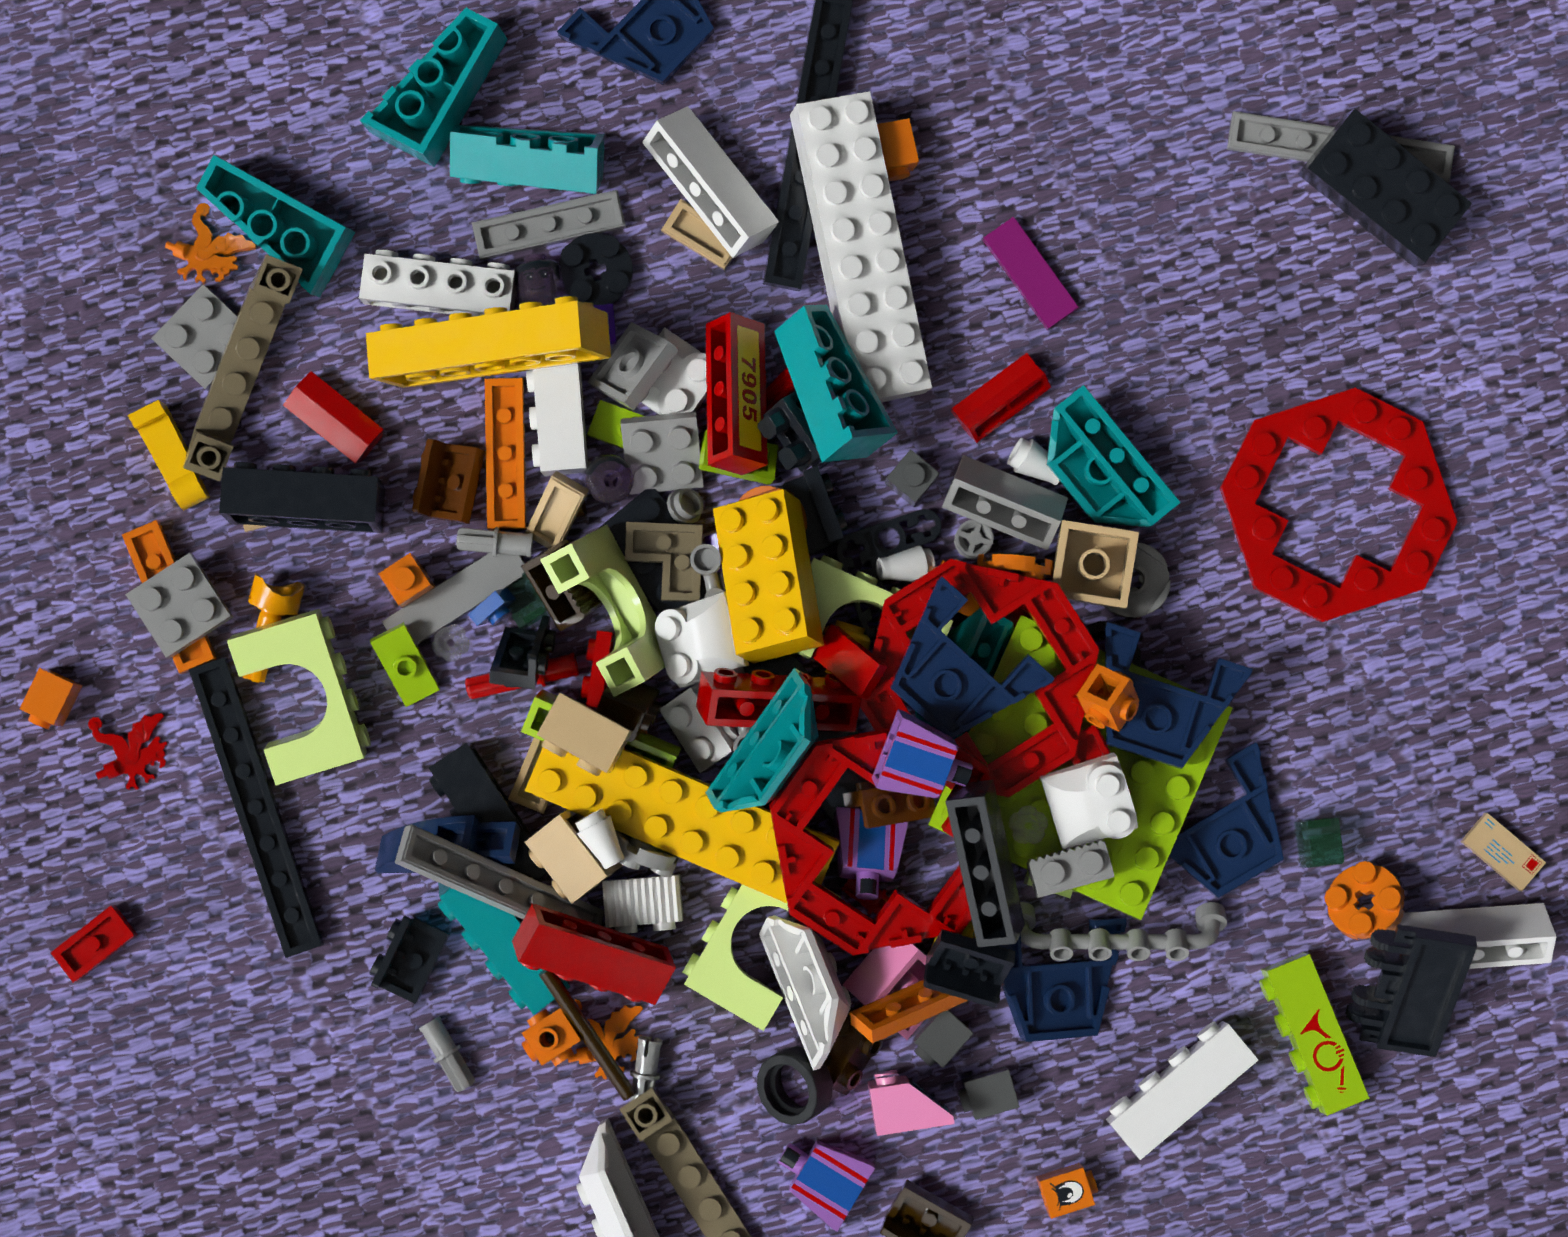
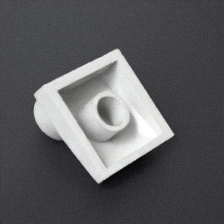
[641,327,707,415]
[655,592,749,688]
[1040,752,1138,850]

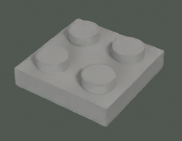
[151,285,238,391]
[587,322,679,411]
[620,412,704,494]
[125,553,233,659]

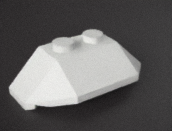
[759,915,851,1071]
[576,1118,659,1237]

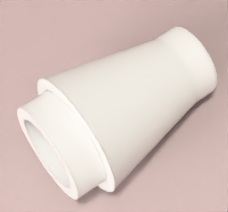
[1007,438,1060,486]
[876,546,935,582]
[575,808,625,869]

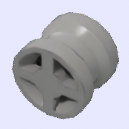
[954,520,994,559]

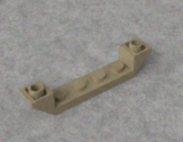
[183,254,303,482]
[619,1087,752,1237]

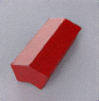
[951,353,1052,443]
[283,371,384,464]

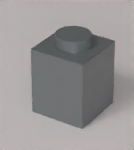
[885,449,940,507]
[913,1010,974,1068]
[958,1066,1020,1120]

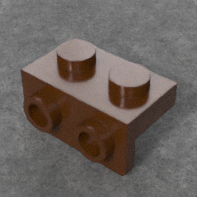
[412,438,485,524]
[843,781,935,829]

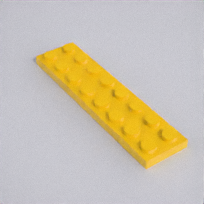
[525,747,840,903]

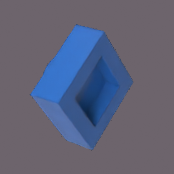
[468,588,516,626]

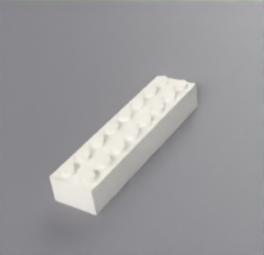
[790,91,932,402]

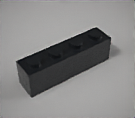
[429,742,548,881]
[945,779,1025,947]

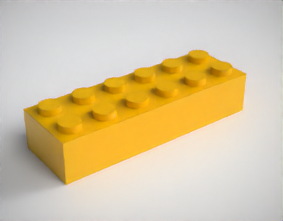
[366,296,611,388]

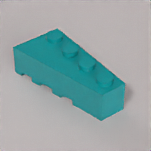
[360,8,508,168]
[450,125,605,194]
[196,155,355,297]
[774,304,898,463]
[438,882,571,1015]

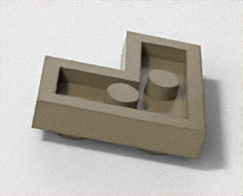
[625,522,703,602]

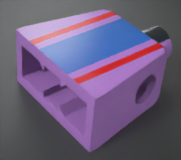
[872,709,973,798]
[832,807,908,900]
[777,1140,875,1232]

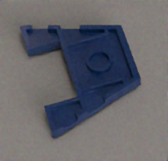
[557,0,714,85]
[890,576,1055,738]
[1105,622,1253,769]
[1169,742,1284,898]
[998,917,1127,1042]

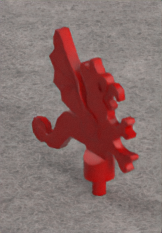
[88,713,167,790]

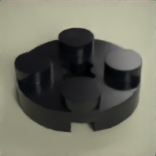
[558,233,633,305]

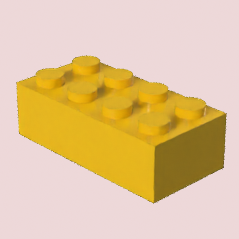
[713,489,824,664]

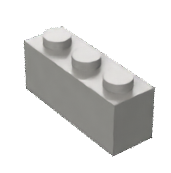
[942,455,1068,551]

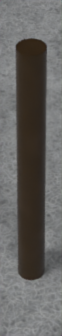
[539,970,636,1101]

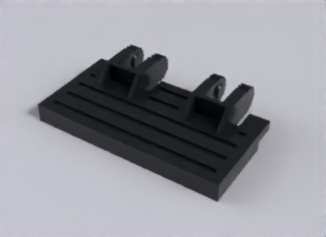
[1345,924,1477,1057]

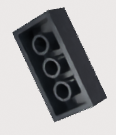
[1298,108,1472,267]
[219,462,385,533]

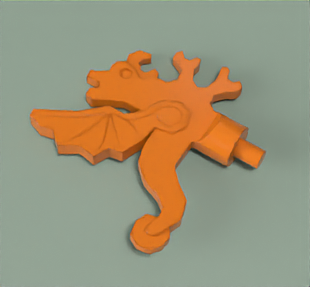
[165,203,256,285]
[568,999,643,1080]

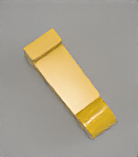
[128,400,210,511]

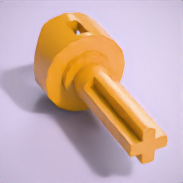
[243,573,305,683]

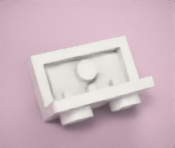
[660,683,739,773]

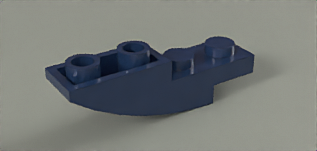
[375,815,521,874]

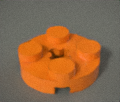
[977,554,1054,580]
[1324,861,1405,940]

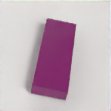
[982,216,1079,330]

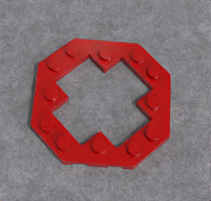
[1220,387,1458,623]
[860,559,1099,798]
[769,728,991,956]

